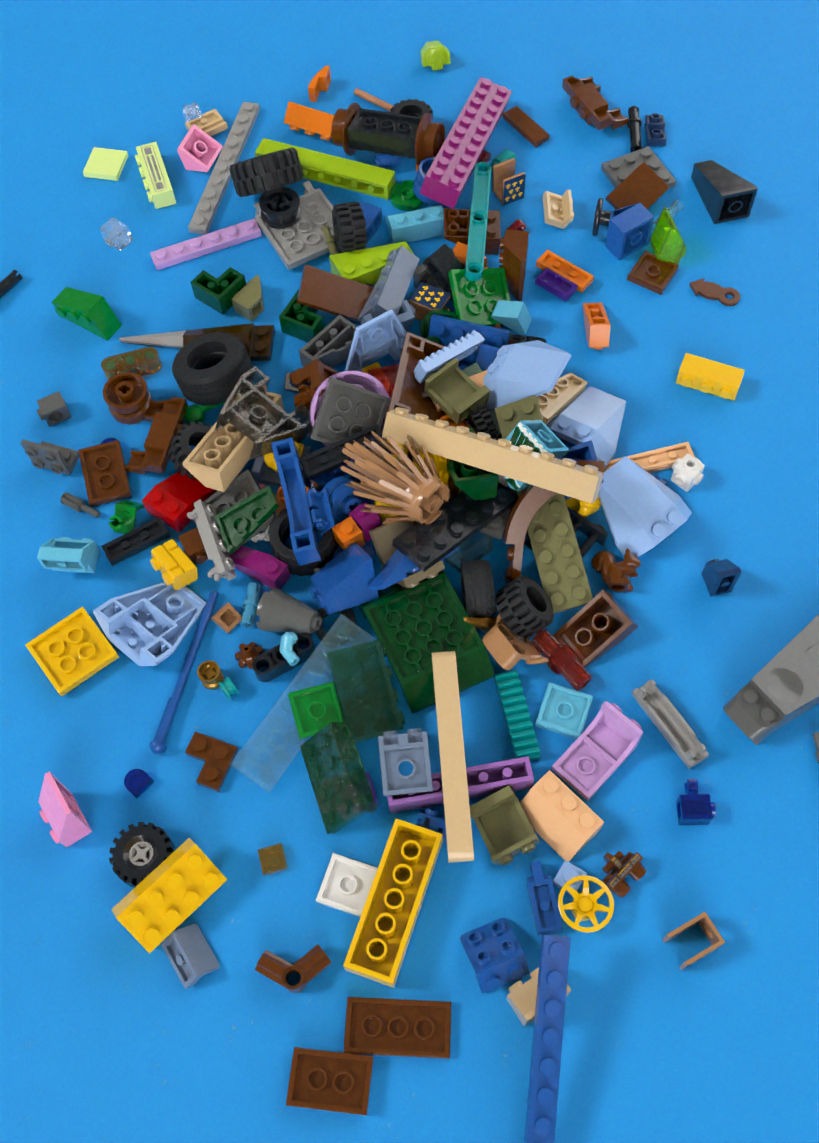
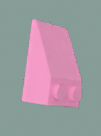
[38,771,92,848]

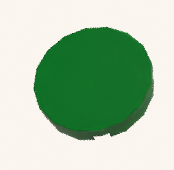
[390,180,424,211]

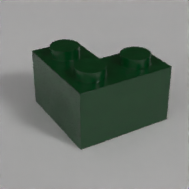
[190,267,246,315]
[279,289,324,342]

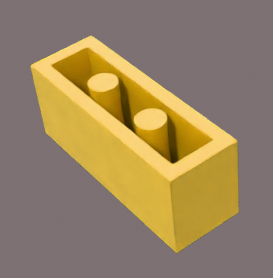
[676,353,745,401]

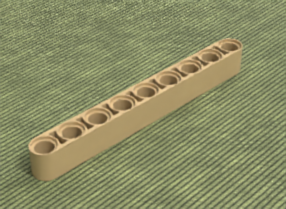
[432,651,474,863]

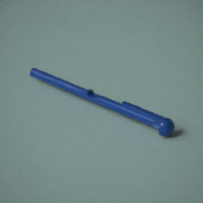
[149,591,219,754]

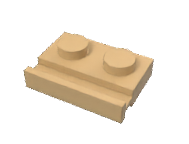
[185,109,228,137]

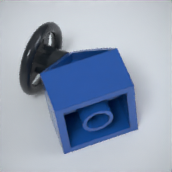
[592,198,654,260]

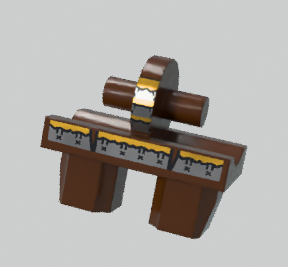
[602,851,647,897]

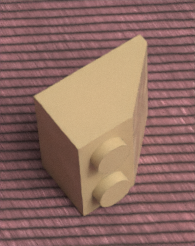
[506,967,571,1026]

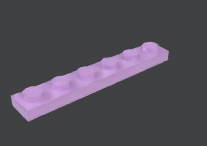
[150,218,261,270]

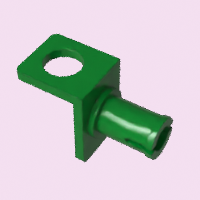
[109,500,144,534]

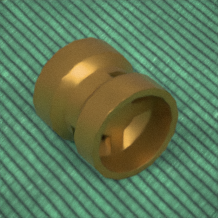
[197,660,224,690]

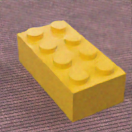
[111,838,227,954]

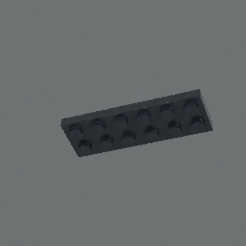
[392,482,518,572]

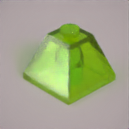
[649,207,686,264]

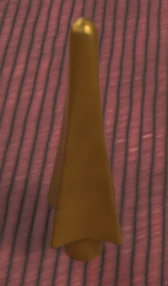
[463,617,497,633]

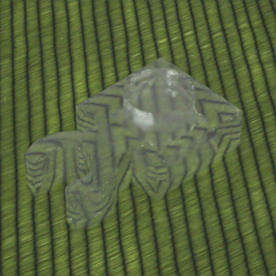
[182,102,202,122]

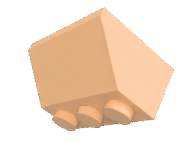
[520,770,604,862]

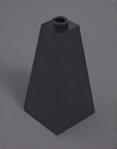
[691,160,758,224]

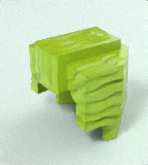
[420,40,451,70]

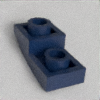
[645,113,667,146]

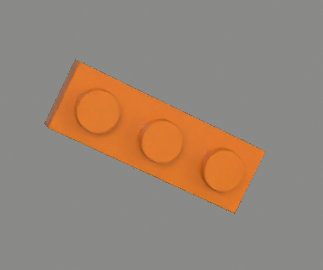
[536,249,594,293]

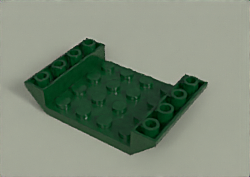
[358,570,495,714]

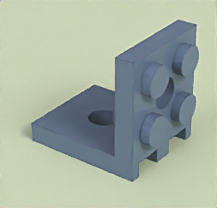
[378,728,433,796]

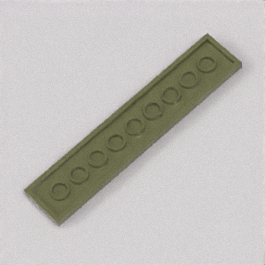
[495,395,593,614]

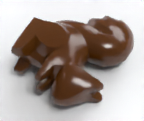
[591,548,641,592]

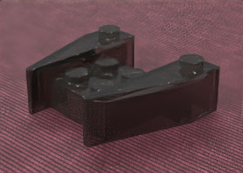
[215,366,317,459]

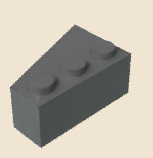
[299,315,357,368]

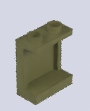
[424,358,490,425]
[470,786,540,866]

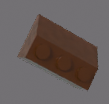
[499,229,529,301]

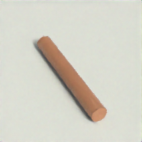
[354,88,394,112]

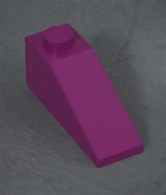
[229,546,291,590]

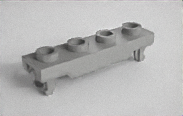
[187,499,236,582]
[631,679,709,769]

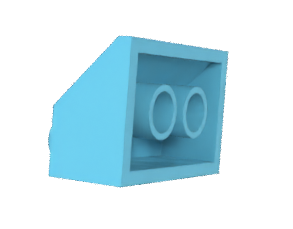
[384,205,444,244]

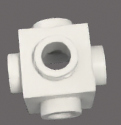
[671,453,705,492]

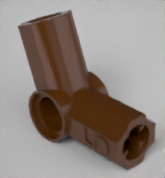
[255,944,332,993]

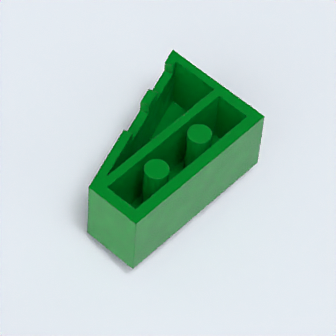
[51,287,122,341]

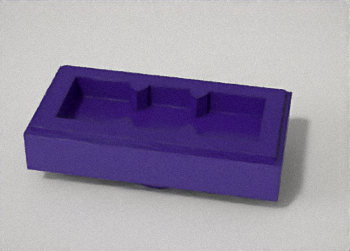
[535,268,578,302]

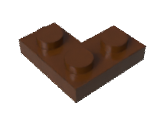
[185,732,239,792]

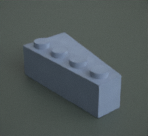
[357,245,420,322]

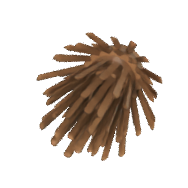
[340,431,450,525]

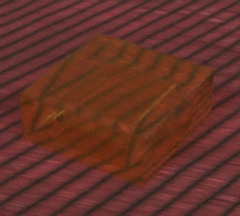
[258,843,288,876]

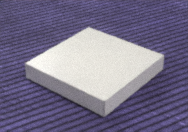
[315,853,378,917]

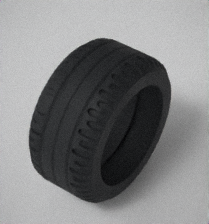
[460,559,495,618]

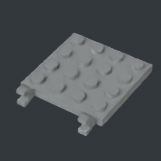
[254,181,338,270]

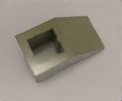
[232,275,264,322]

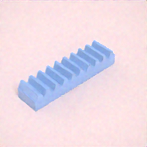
[413,330,485,384]

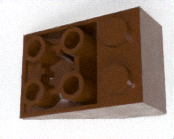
[444,208,501,255]

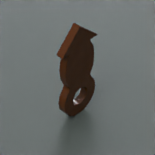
[689,278,740,306]

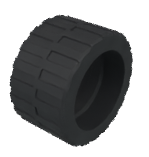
[269,507,337,576]

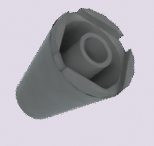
[256,587,322,633]

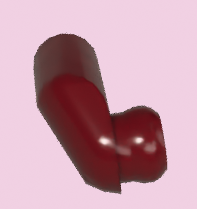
[507,220,526,231]

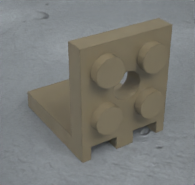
[369,521,445,588]

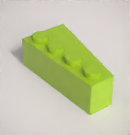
[329,241,414,285]

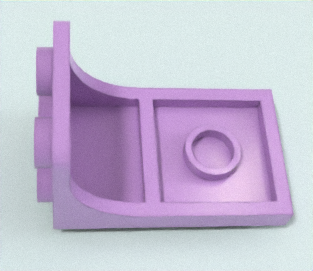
[551,701,643,801]

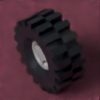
[109,822,175,887]

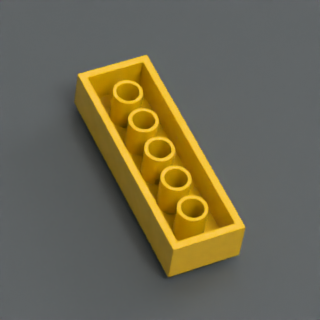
[343,819,443,988]

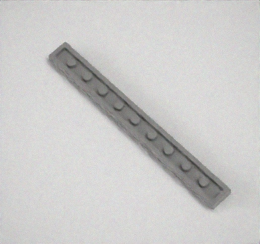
[188,102,260,235]

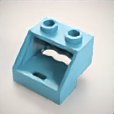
[37,537,100,573]

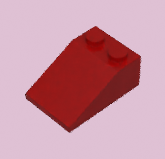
[142,471,218,533]

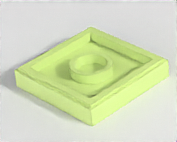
[83,147,128,181]

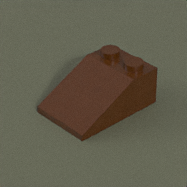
[553,590,639,669]

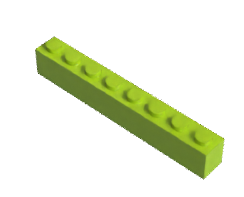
[254,138,396,200]

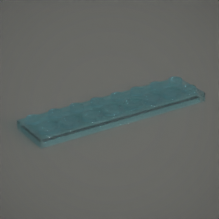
[231,614,378,793]

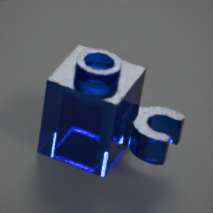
[676,779,716,825]

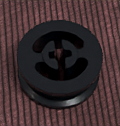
[259,187,301,229]

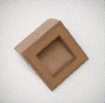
[210,602,242,634]

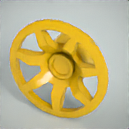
[558,875,614,933]

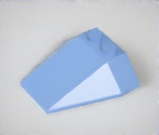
[345,309,406,372]
[483,340,572,411]
[546,386,626,468]
[598,456,692,557]
[93,582,206,666]

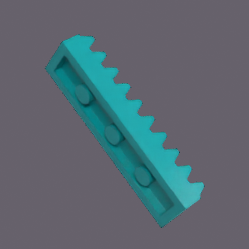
[494,670,541,762]

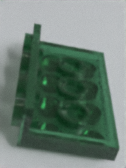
[327,639,405,744]
[300,722,377,834]

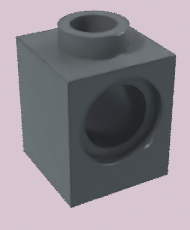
[37,391,72,427]

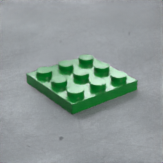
[448,268,510,327]

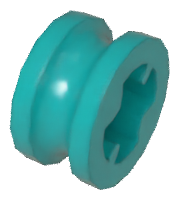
[218,676,239,700]

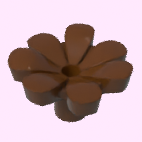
[235,642,264,669]

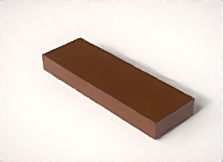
[503,106,550,147]

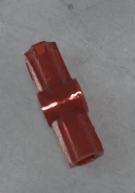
[531,629,592,691]

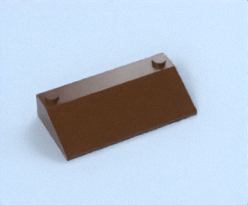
[388,332,460,421]

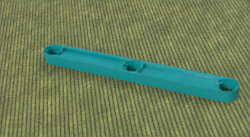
[465,162,491,281]

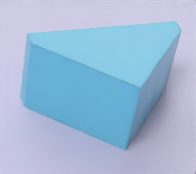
[491,300,532,335]

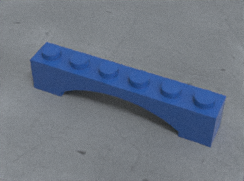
[271,437,321,566]

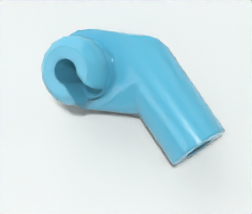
[279,632,300,666]

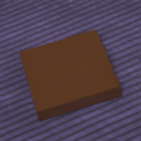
[627,251,680,295]

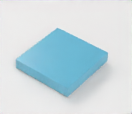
[535,682,593,740]

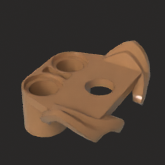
[482,614,549,670]

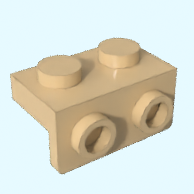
[543,189,574,229]

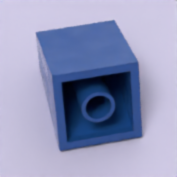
[309,542,379,615]

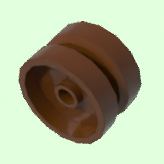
[103,372,153,425]

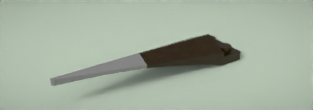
[119,323,275,361]

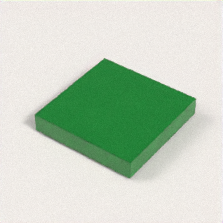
[287,681,346,740]

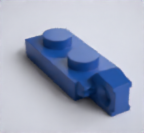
[526,861,563,936]

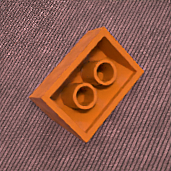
[284,101,334,141]

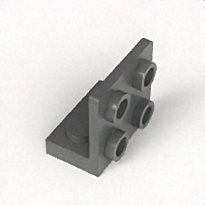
[20,439,80,475]

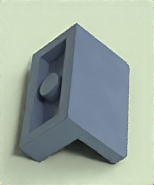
[161,924,220,989]

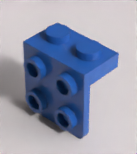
[460,918,530,994]

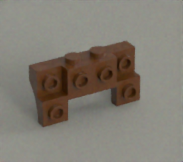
[562,76,629,130]
[125,397,188,475]

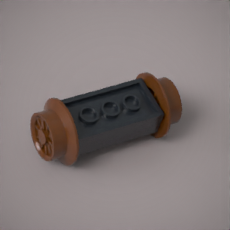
[332,103,445,166]

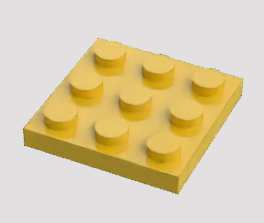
[25,606,119,697]

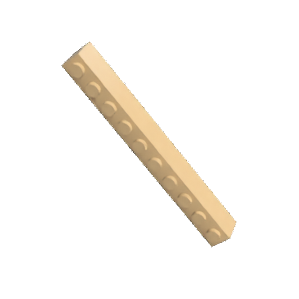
[382,407,604,504]

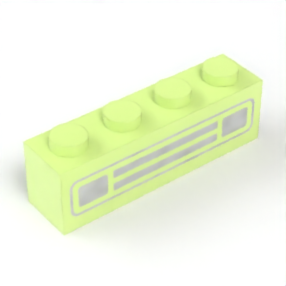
[134,142,177,209]

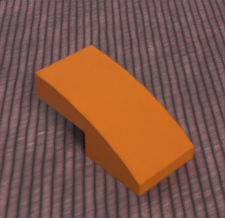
[308,65,331,102]

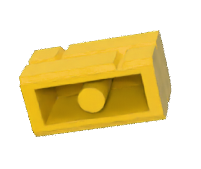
[150,539,198,590]

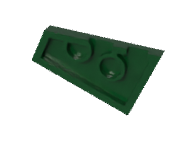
[214,486,280,555]

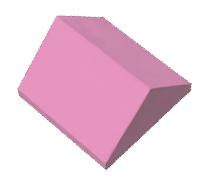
[177,124,223,172]

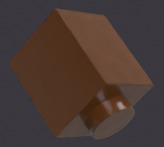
[178,528,208,565]

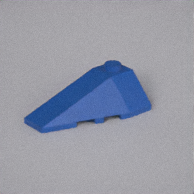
[368,547,459,591]

